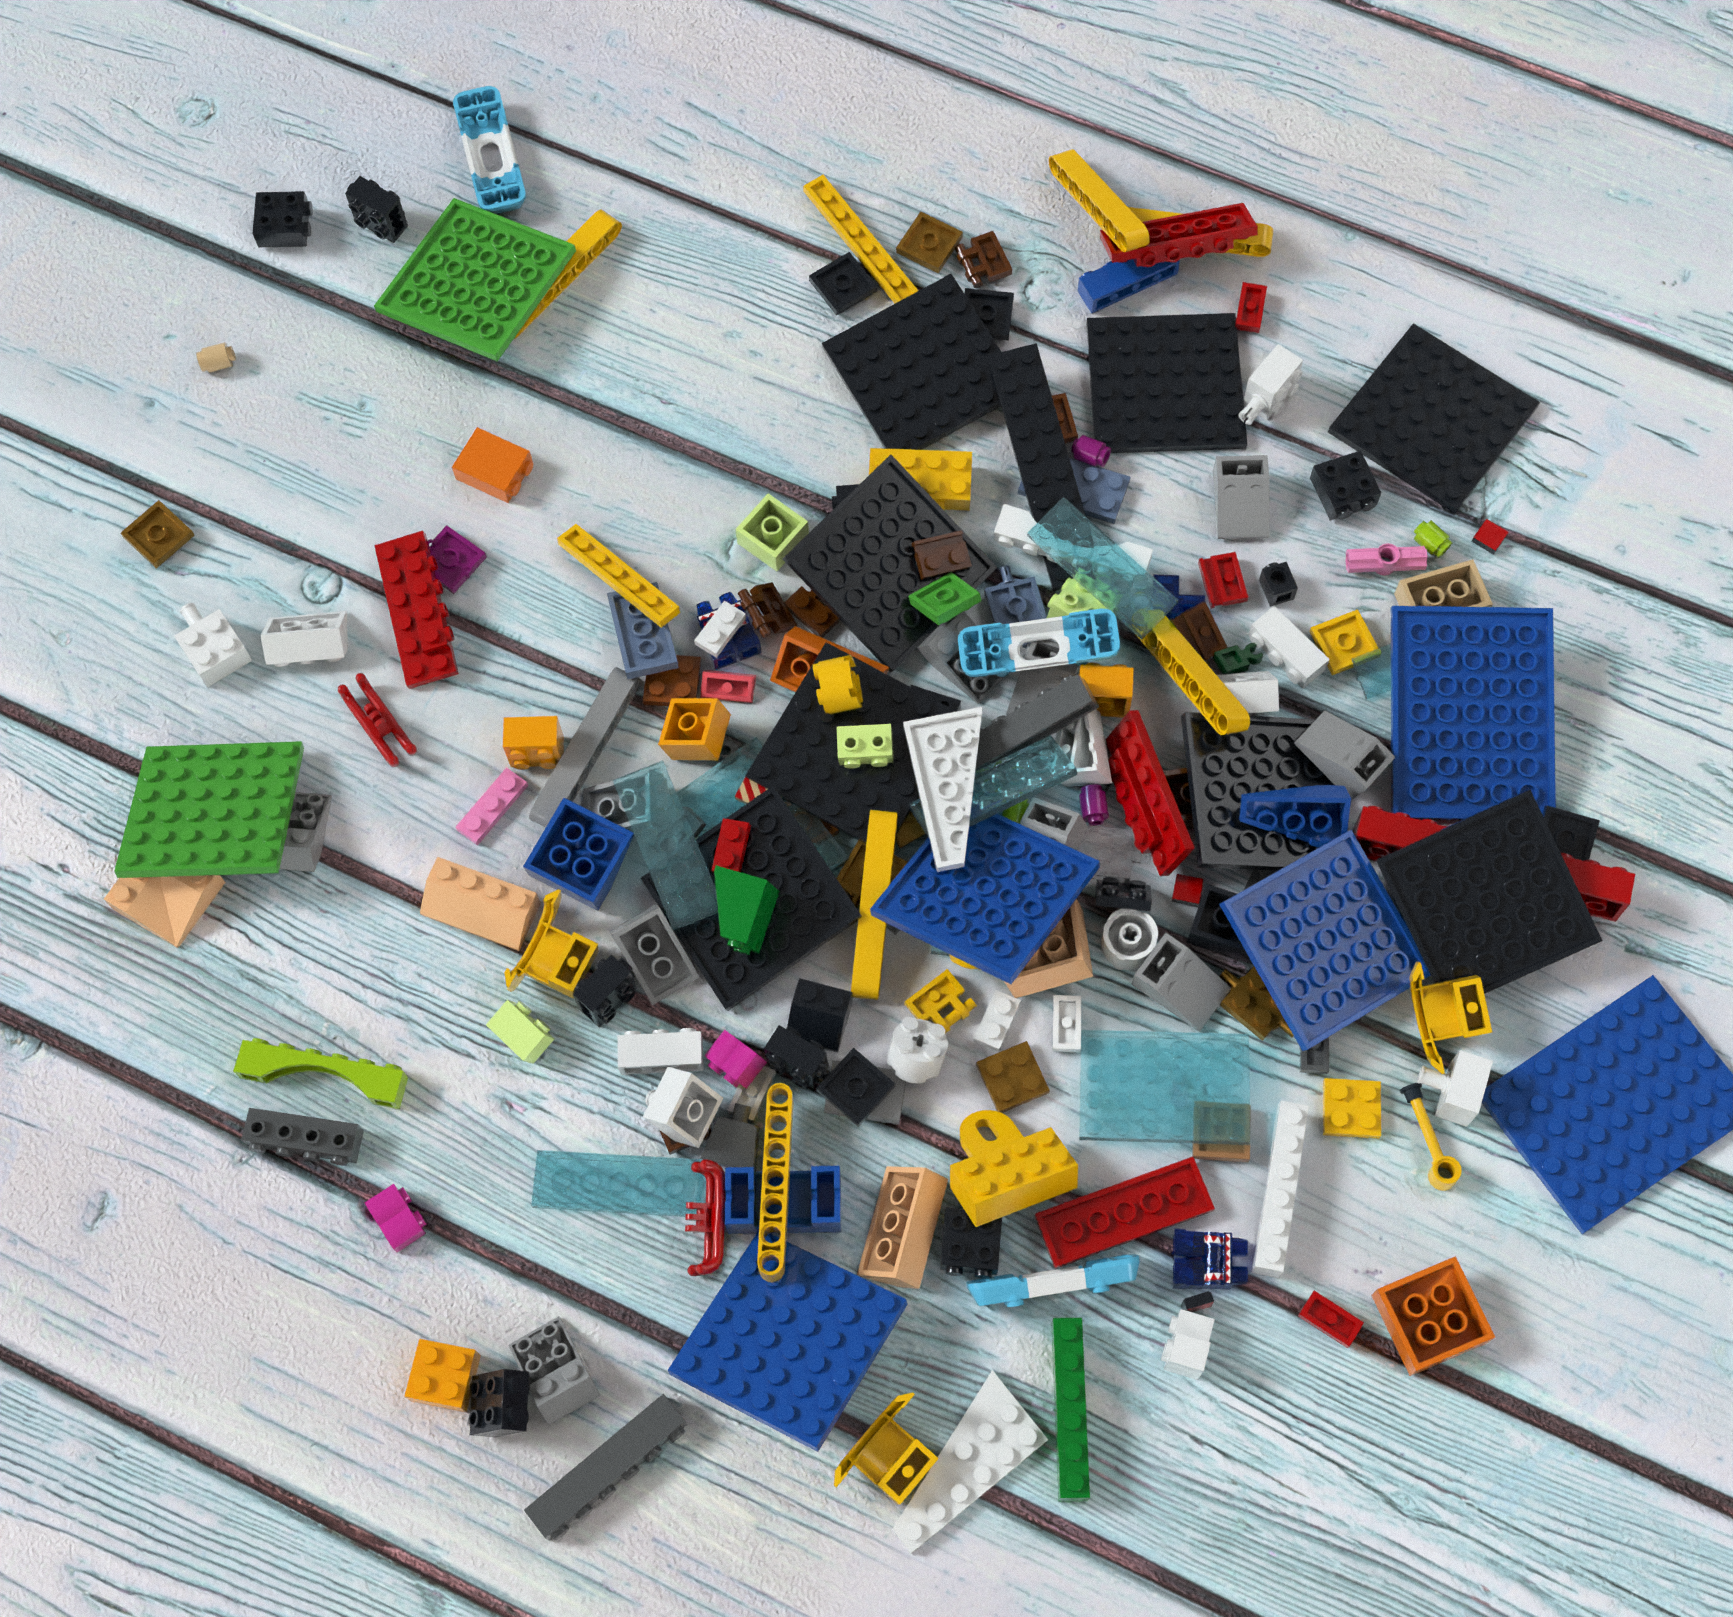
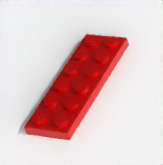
[1034,1156,1215,1269]

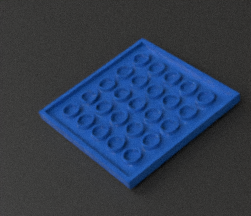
[870,802,1100,984]
[1219,830,1431,1051]
[668,1231,908,1452]

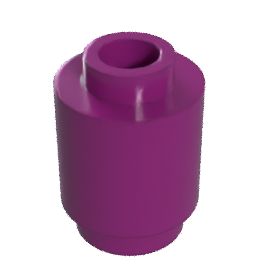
[1071,435,1111,467]
[1079,784,1109,826]

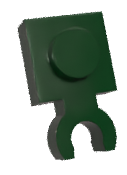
[1213,643,1263,674]

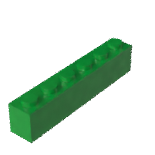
[1051,1318,1090,1502]

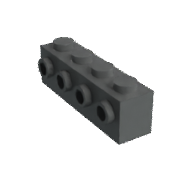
[241,1108,364,1166]

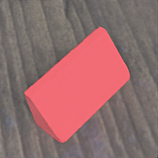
[700,670,756,703]

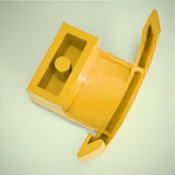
[504,889,599,999]
[1409,962,1493,1074]
[833,1392,939,1505]

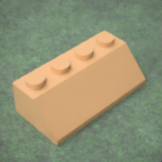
[420,857,541,951]
[857,1166,948,1289]

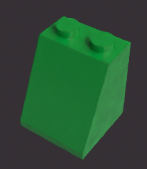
[714,865,779,955]

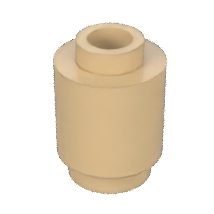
[196,342,236,373]

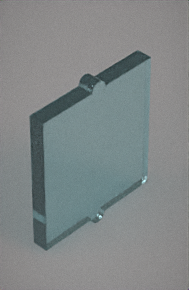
[1352,643,1391,699]

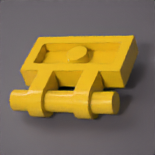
[904,969,976,1034]

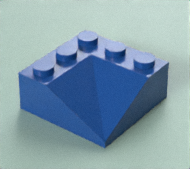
[523,798,634,911]

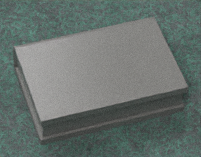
[824,1060,906,1125]

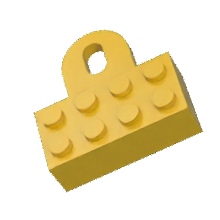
[869,448,972,511]
[950,1110,1078,1227]

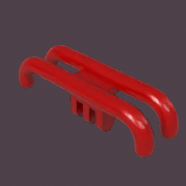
[338,673,417,767]
[685,1159,726,1276]

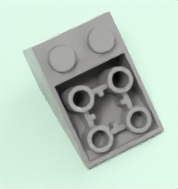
[1213,455,1270,539]
[917,611,1004,704]
[1006,640,1080,715]
[1294,711,1395,800]
[280,792,332,872]
[1020,797,1088,850]
[1132,933,1231,1032]
[508,1316,601,1425]

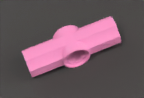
[1345,543,1428,576]

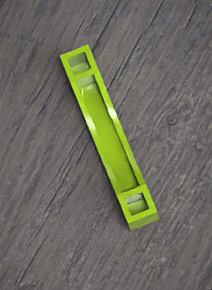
[233,1038,408,1109]

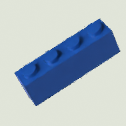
[1077,259,1180,313]

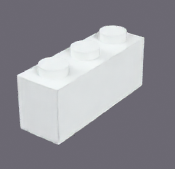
[1248,606,1330,689]
[617,1028,704,1075]

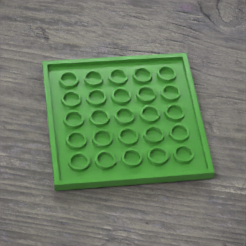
[374,198,576,362]
[114,741,304,878]

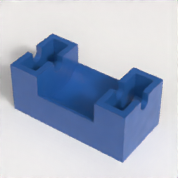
[725,1166,841,1234]

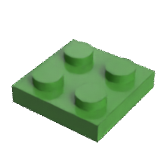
[908,572,982,625]

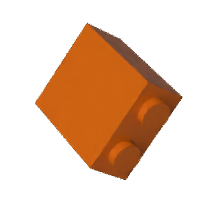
[452,427,533,503]

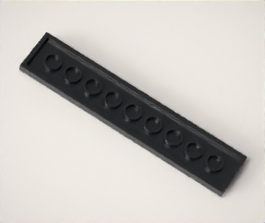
[988,343,1103,592]

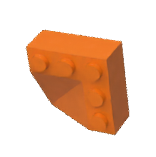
[1371,1256,1495,1376]

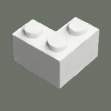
[1161,1309,1215,1380]

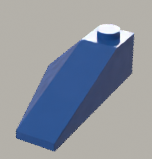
[1239,785,1351,848]

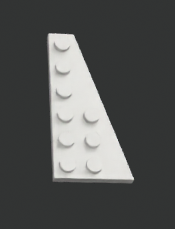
[903,706,983,872]
[892,1370,1048,1554]

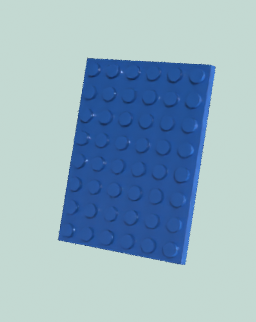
[1390,606,1556,820]
[1482,975,1733,1234]

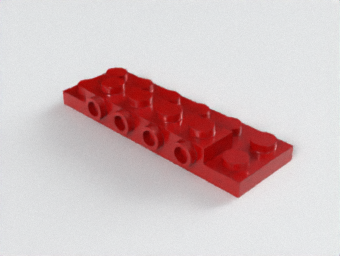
[1100,203,1258,267]
[374,530,459,689]
[1105,710,1195,877]

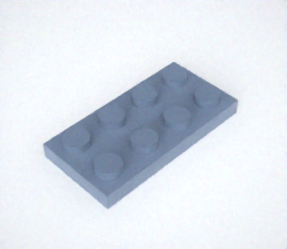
[1018,458,1131,524]
[607,582,679,680]

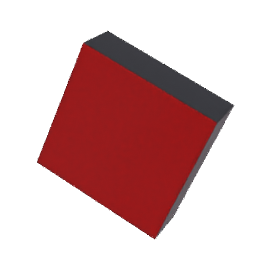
[1471,519,1509,555]
[1171,874,1203,907]
[1181,1291,1214,1312]

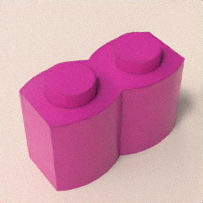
[704,1029,767,1089]
[365,1184,426,1253]

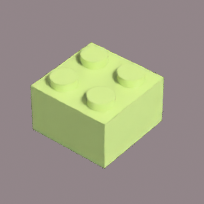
[735,493,809,571]

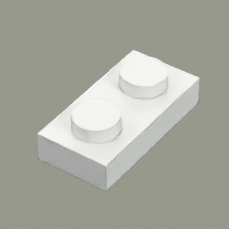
[694,601,746,658]
[974,990,1021,1052]
[1052,995,1081,1052]
[727,1066,776,1123]

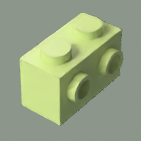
[837,724,893,768]
[486,1000,555,1064]

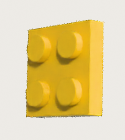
[1309,609,1381,675]
[1323,1078,1381,1139]

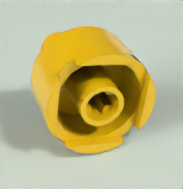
[813,655,863,714]

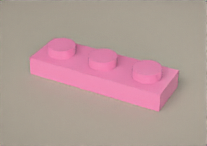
[456,767,528,846]

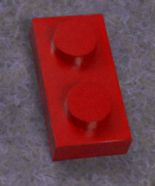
[1235,282,1267,333]
[711,818,751,873]
[1298,1290,1364,1348]

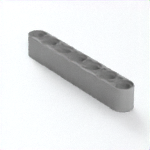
[529,667,641,827]

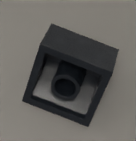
[787,978,853,1053]

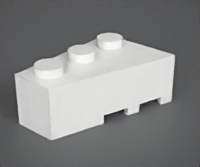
[1050,709,1112,787]

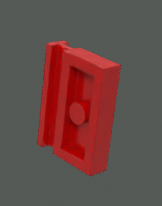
[1198,552,1248,609]

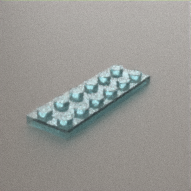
[1027,497,1178,639]
[909,736,1077,837]
[612,760,718,931]
[531,1150,704,1217]

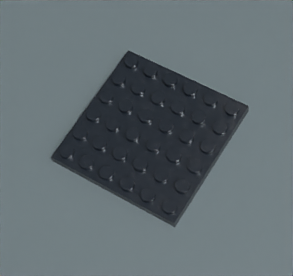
[821,273,1001,450]
[1086,313,1247,453]
[1328,323,1540,514]
[783,454,997,673]
[745,642,957,844]
[1181,712,1334,871]
[640,786,862,1011]
[1376,789,1603,994]

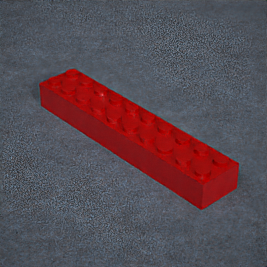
[1353,806,1636,922]

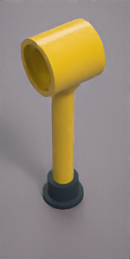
[1400,1083,1462,1191]

